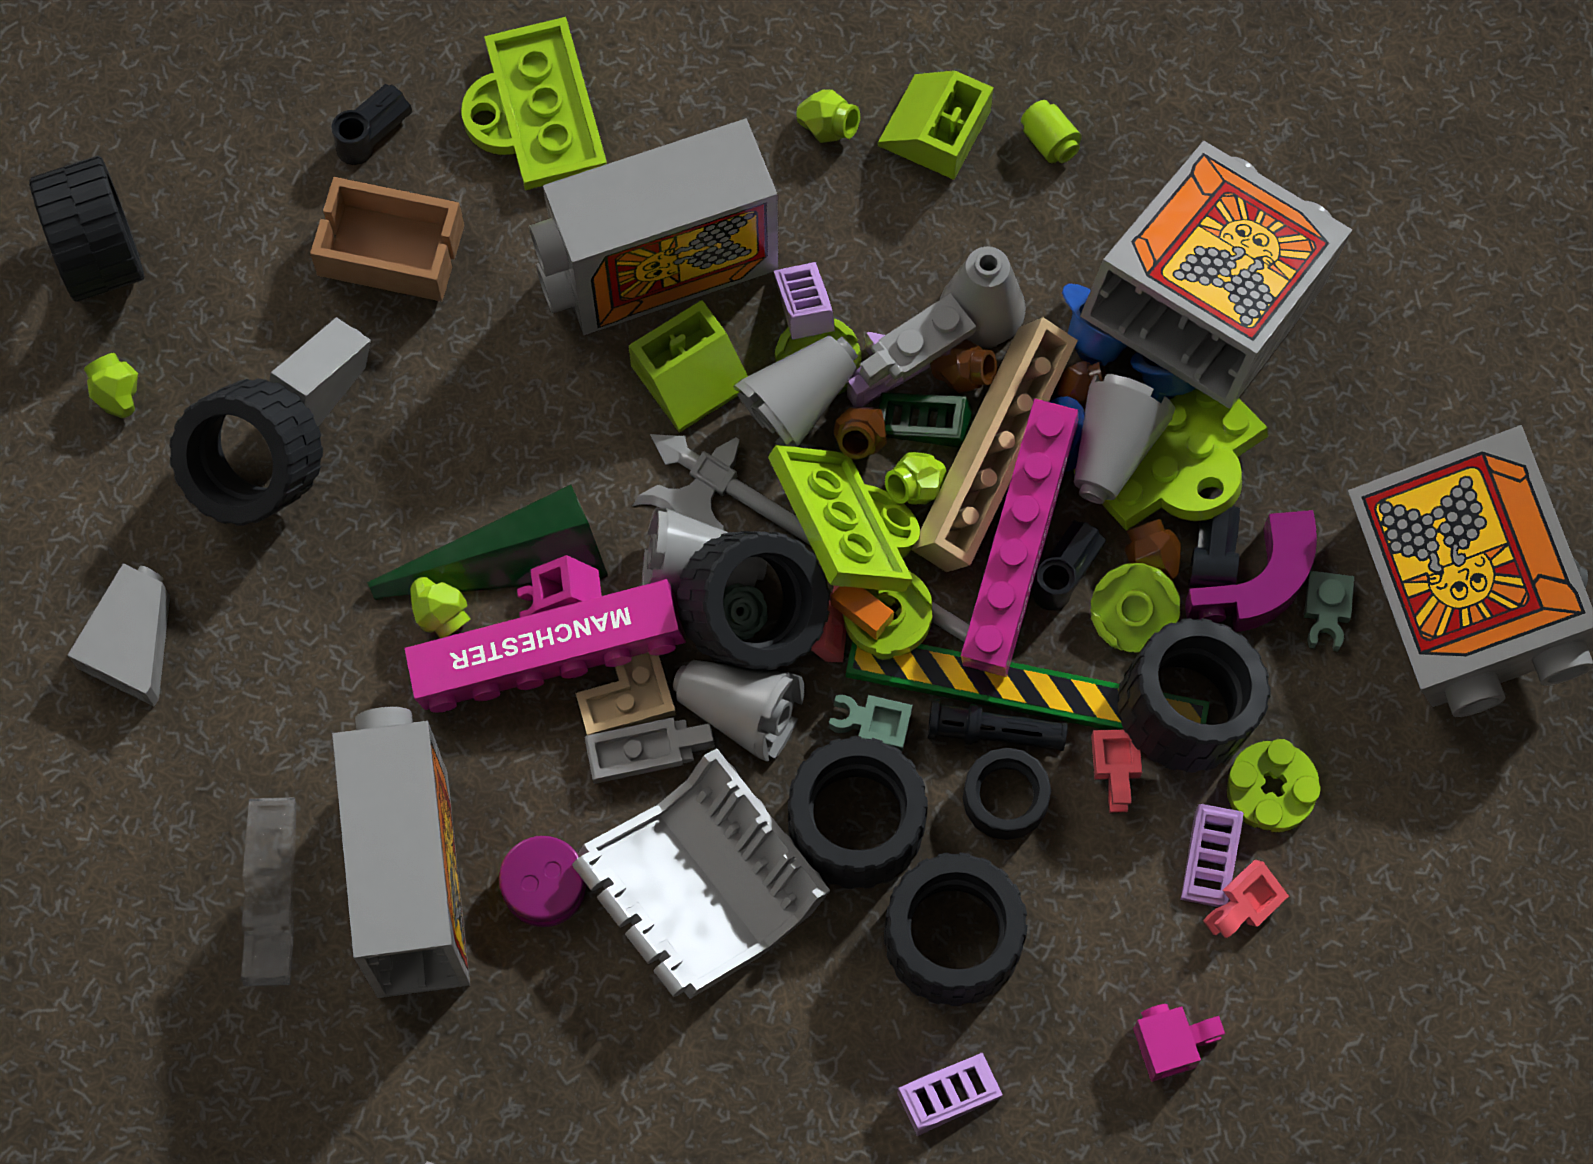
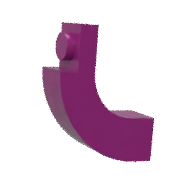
[1185,510,1317,632]

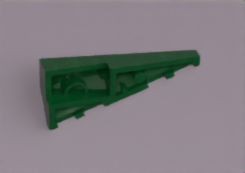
[367,484,608,600]

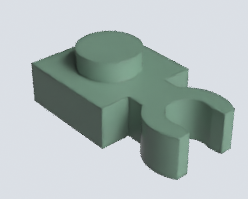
[1304,571,1354,652]
[829,695,913,753]

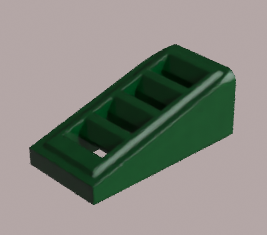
[879,392,972,448]

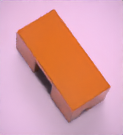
[831,586,894,640]

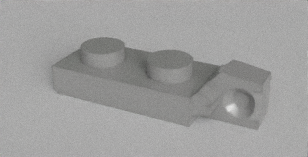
[859,293,976,387]
[584,718,715,784]

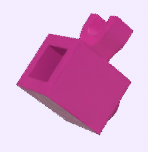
[517,555,602,618]
[1133,1004,1225,1082]

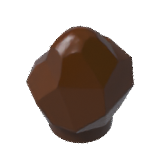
[931,339,997,393]
[1049,361,1108,412]
[834,406,887,459]
[1125,519,1181,581]

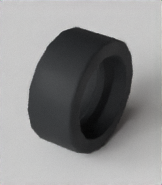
[962,748,1051,840]

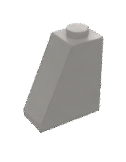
[269,317,371,426]
[68,563,170,706]

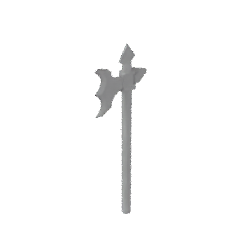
[632,434,969,642]

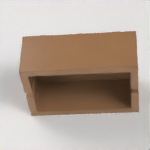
[310,177,464,302]

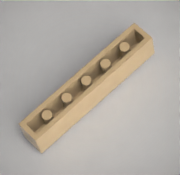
[912,317,1078,572]

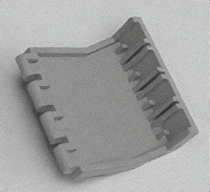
[572,748,830,999]

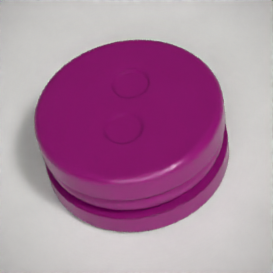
[499,836,587,927]

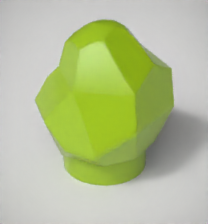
[796,90,860,143]
[84,353,138,418]
[885,452,947,504]
[410,577,471,639]

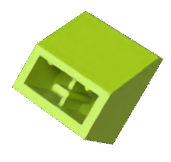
[878,71,994,180]
[629,300,748,433]

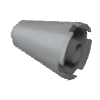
[940,247,1026,349]
[733,336,858,447]
[1074,374,1175,504]
[642,508,767,595]
[673,660,804,761]

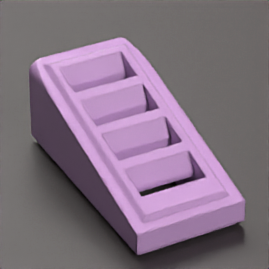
[774,262,835,340]
[1181,804,1244,907]
[897,1053,1003,1136]

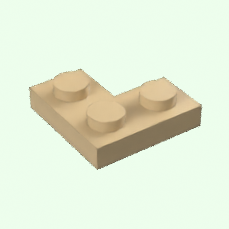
[575,653,676,735]

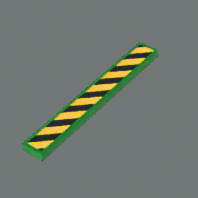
[846,641,1210,730]

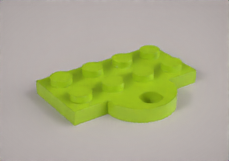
[461,17,607,190]
[1073,388,1268,531]
[768,445,920,592]

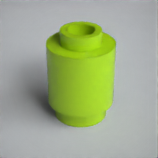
[1021,100,1082,163]

